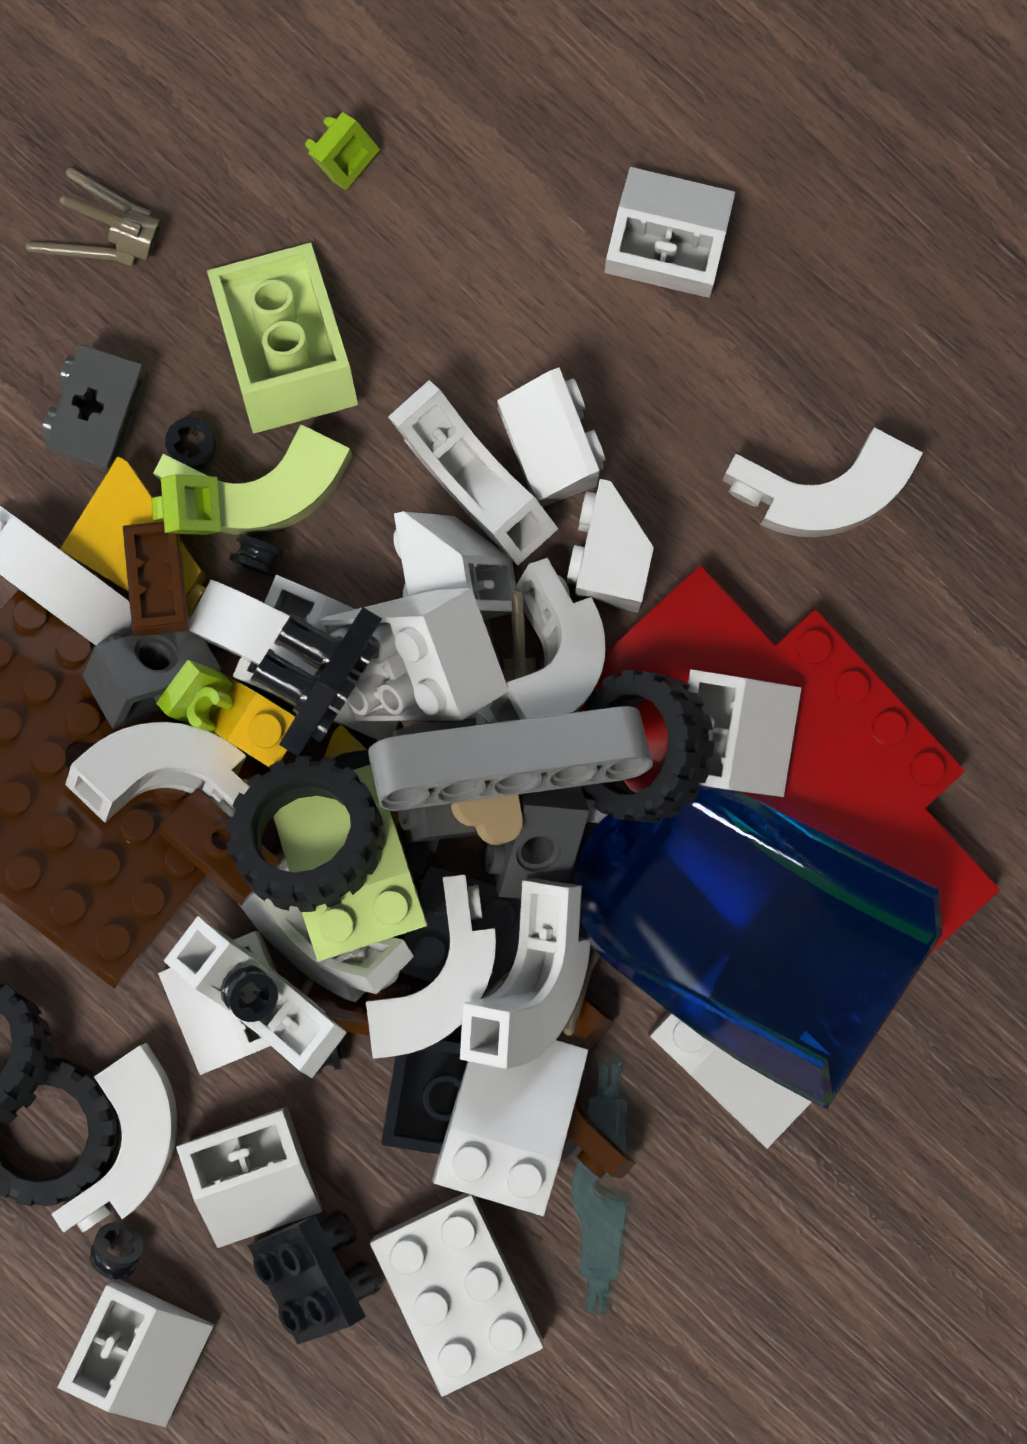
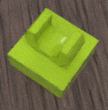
[305,112,380,190]
[151,474,221,535]
[156,659,235,733]

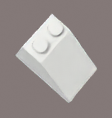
[648,955,831,1149]
[432,1040,588,1216]

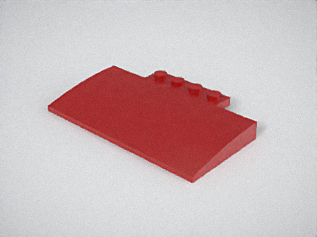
[580,565,1000,1039]

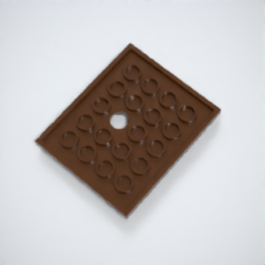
[0,589,271,989]

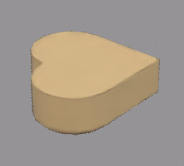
[451,795,523,845]

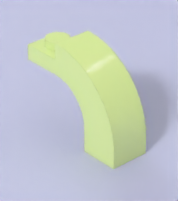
[153,424,353,535]

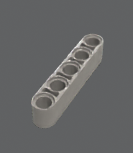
[368,706,653,811]

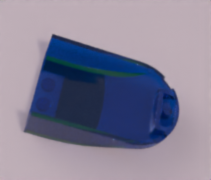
[574,785,942,1110]

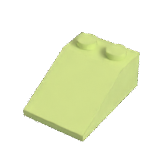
[207,242,358,434]
[273,764,428,962]

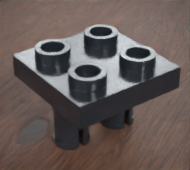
[250,607,382,756]
[248,1211,381,1345]

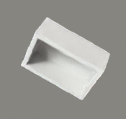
[370,1193,543,1397]

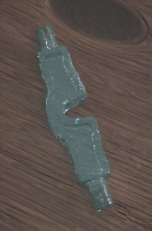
[572,1062,627,1314]

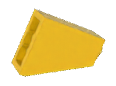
[60,456,207,617]
[210,673,297,767]

